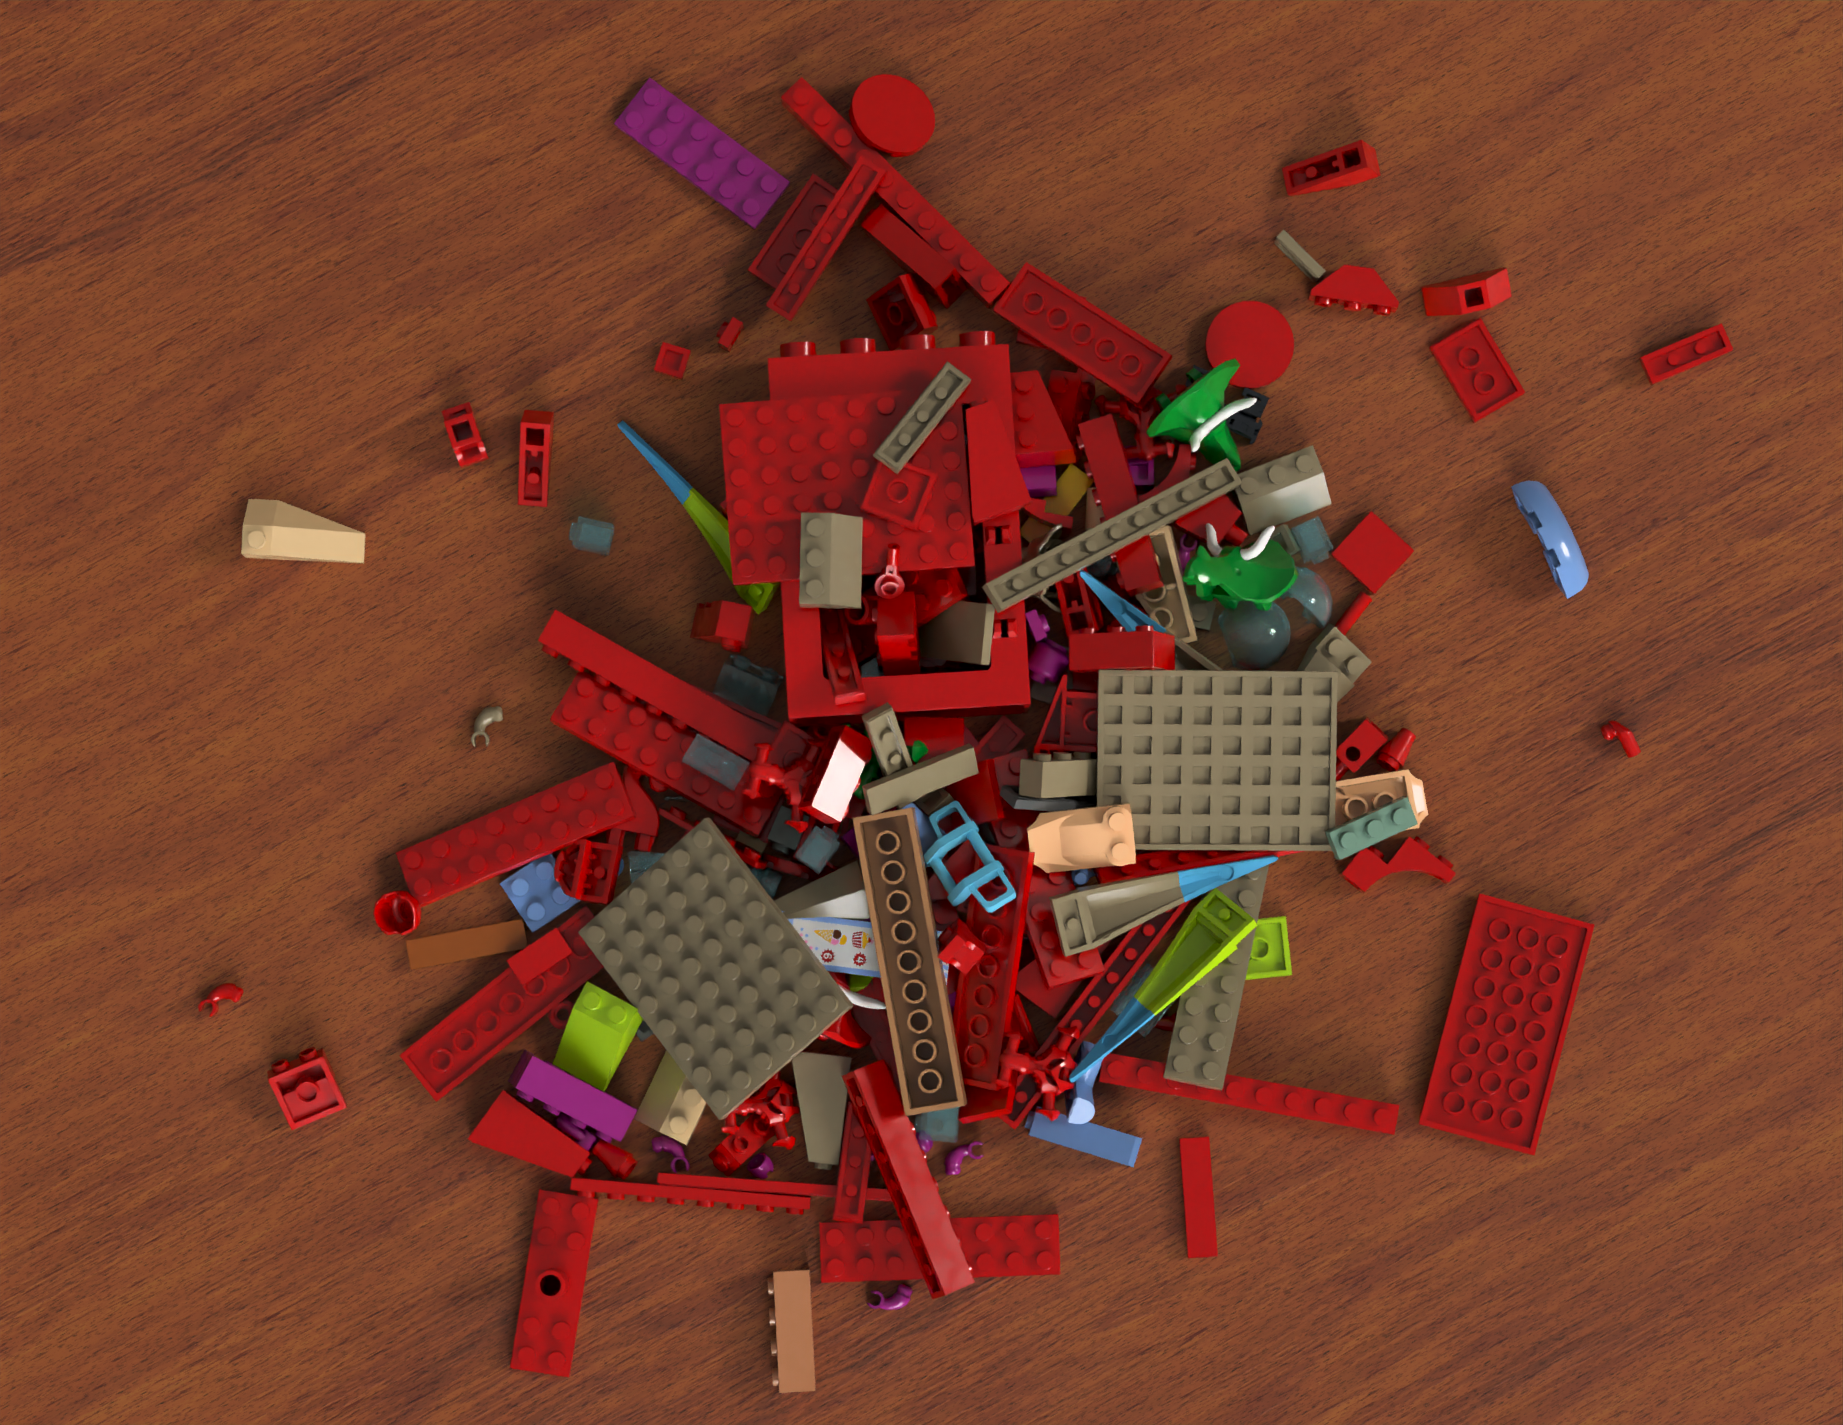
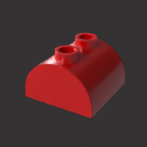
[866,273,938,351]

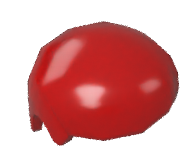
[373,890,422,935]

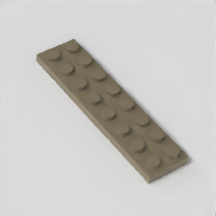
[1163,864,1269,1091]

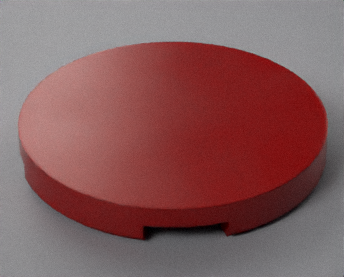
[849,74,935,157]
[1205,301,1294,390]

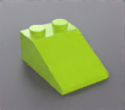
[553,981,643,1092]

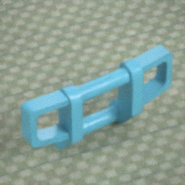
[923,801,1016,912]

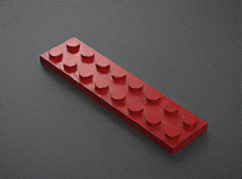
[550,671,784,838]
[988,749,1105,990]
[396,761,636,908]
[953,843,1035,1091]
[399,906,604,1102]
[819,1214,1061,1283]

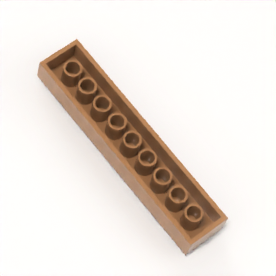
[853,807,967,1116]

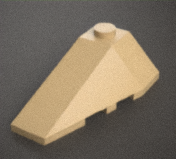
[241,499,366,563]
[1116,525,1198,644]

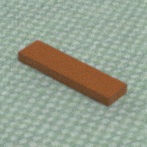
[406,919,528,970]

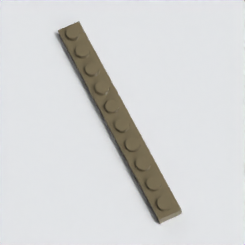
[982,458,1242,613]

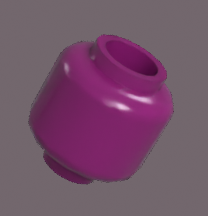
[1028,639,1069,685]

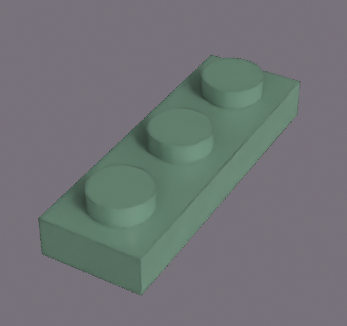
[1325,796,1418,860]

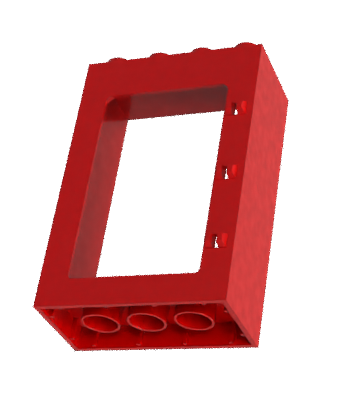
[768,331,1031,727]

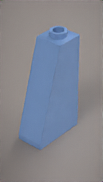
[1025,1106,1142,1167]

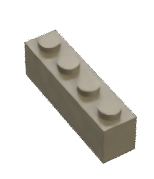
[1019,751,1096,798]

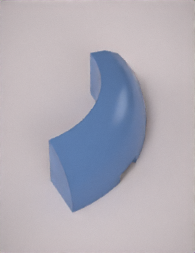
[1511,481,1589,599]

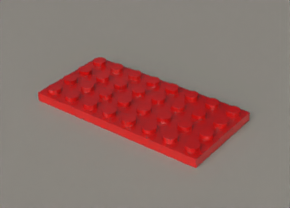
[1418,893,1595,1156]

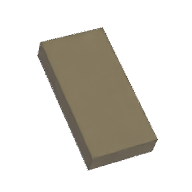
[1274,230,1325,283]

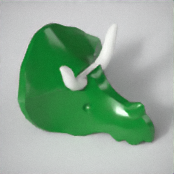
[1146,358,1257,472]
[1183,523,1299,611]

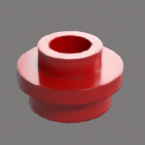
[548,1000,574,1030]

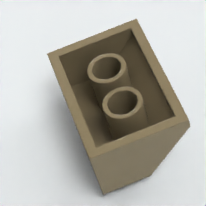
[1231,445,1332,536]
[799,512,863,609]

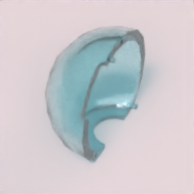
[1280,566,1333,629]
[1217,601,1291,670]

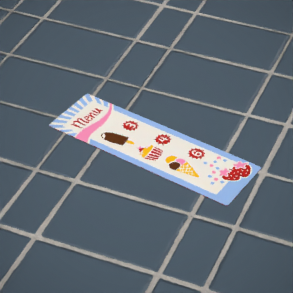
[782,911,949,985]

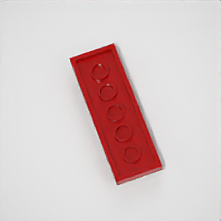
[993,262,1172,406]

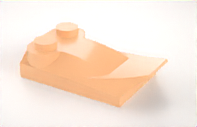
[1335,769,1428,831]
[1027,803,1136,873]

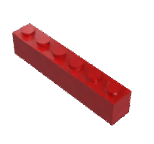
[1076,413,1164,597]

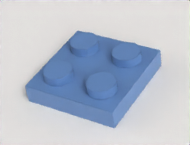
[500,853,581,933]

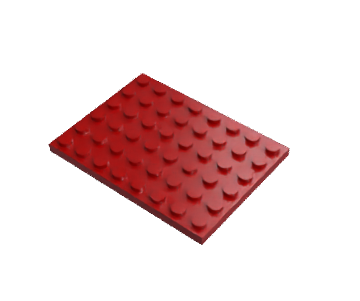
[719,388,975,586]

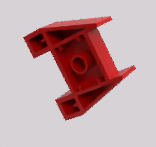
[1034,671,1097,757]

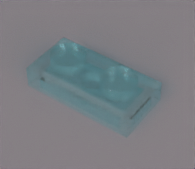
[682,734,749,791]

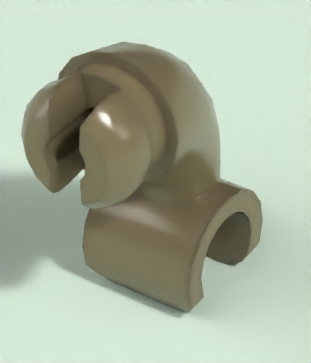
[471,706,503,747]

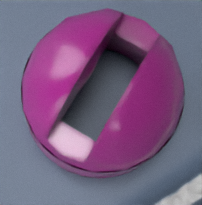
[747,1152,774,1179]

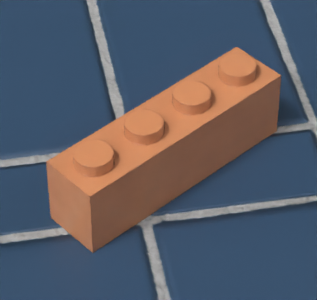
[768,1269,816,1393]

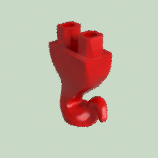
[607,765,669,853]

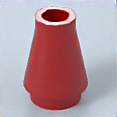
[1376,728,1416,772]
[592,1139,638,1180]

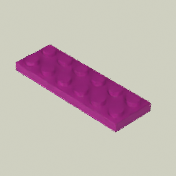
[614,77,790,230]

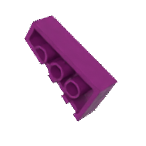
[508,1049,637,1143]

